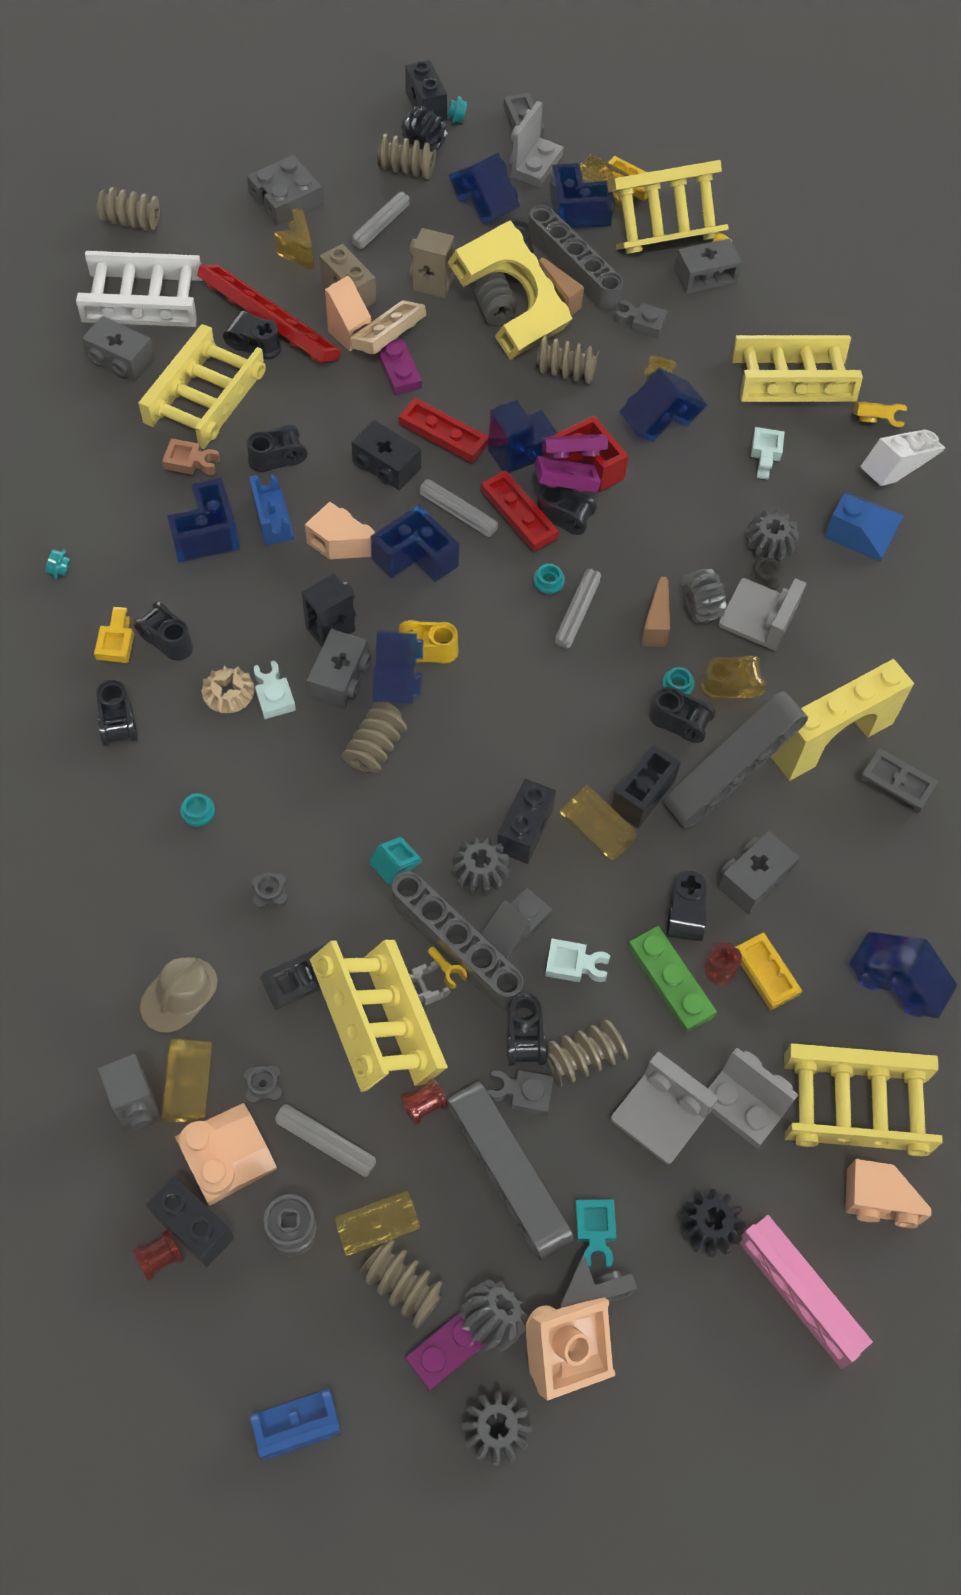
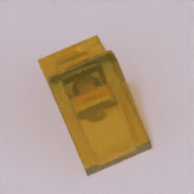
[275,208,314,269]

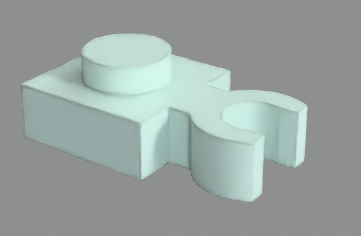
[254,661,296,719]
[545,939,610,982]

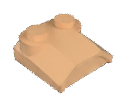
[175,1103,277,1206]
[526,1297,615,1401]

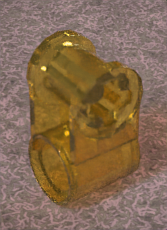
[701,655,767,699]

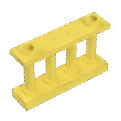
[607,160,729,254]
[138,324,266,449]
[732,335,863,402]
[310,940,448,1092]
[784,1043,943,1156]

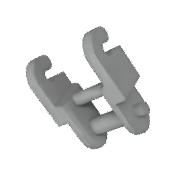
[410,961,451,1006]

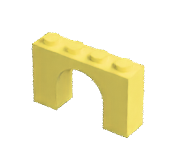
[448,220,573,361]
[771,659,914,781]

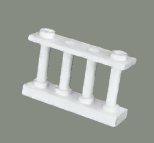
[76,251,203,327]

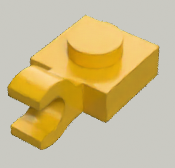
[852,401,907,427]
[94,607,134,663]

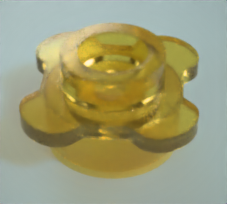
[645,356,676,385]

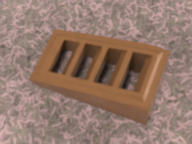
[539,257,584,316]
[641,577,670,647]

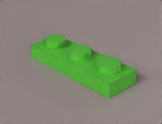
[628,926,717,1034]

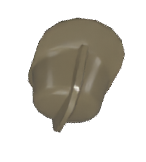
[140,957,218,1033]

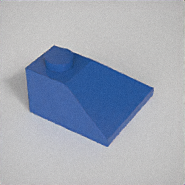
[824,492,904,562]

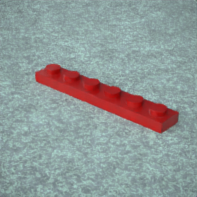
[197,265,342,363]

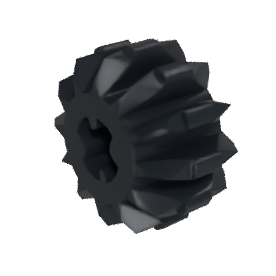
[401,106,448,152]
[679,1189,746,1257]

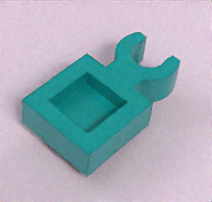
[575,1199,617,1269]

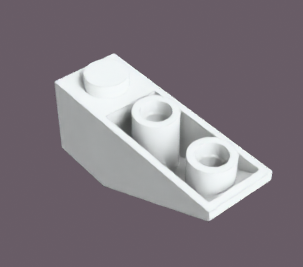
[860,429,945,486]

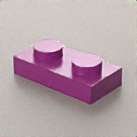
[376,339,422,395]
[542,434,608,458]
[534,456,601,493]
[405,1314,483,1392]

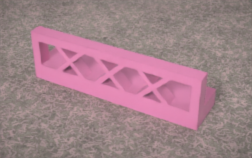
[739,1215,873,1369]

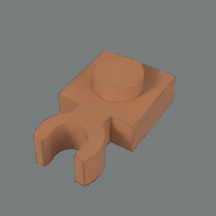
[162,438,220,475]

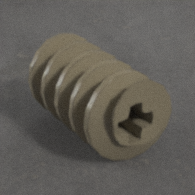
[377,133,437,180]
[97,187,160,231]
[536,336,600,384]
[341,700,407,774]
[546,1020,628,1088]
[357,1239,443,1329]

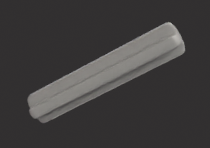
[351,192,410,249]
[420,479,498,537]
[555,569,601,649]
[275,1104,376,1177]

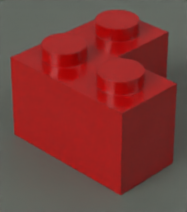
[542,415,629,491]

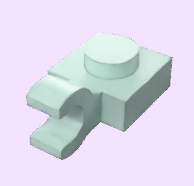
[751,427,785,480]

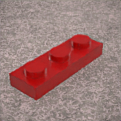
[398,398,489,464]
[480,470,559,552]

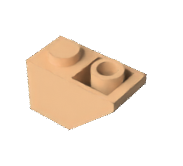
[325,276,371,351]
[305,502,377,559]
[845,1159,931,1228]

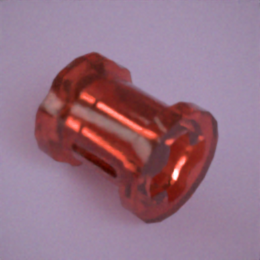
[704,942,742,985]
[400,1078,449,1125]
[133,1230,184,1281]

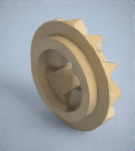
[201,665,254,713]

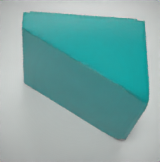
[369,836,422,885]

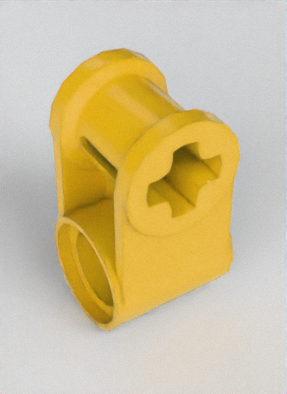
[396,620,459,664]

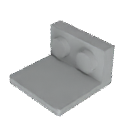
[509,101,564,188]
[718,578,807,651]
[708,1048,798,1149]
[611,1051,719,1165]

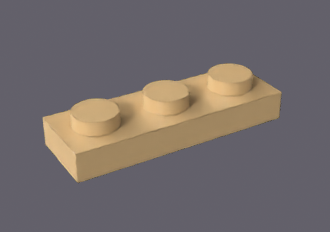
[350,300,426,354]

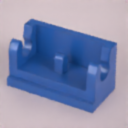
[249,474,295,546]
[250,1388,342,1461]

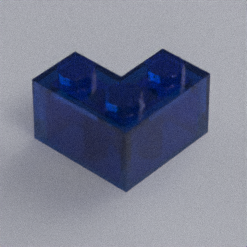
[448,152,520,223]
[550,163,615,228]
[619,367,708,442]
[488,400,558,473]
[167,478,240,562]
[370,504,460,582]
[372,630,424,704]
[849,932,958,1019]

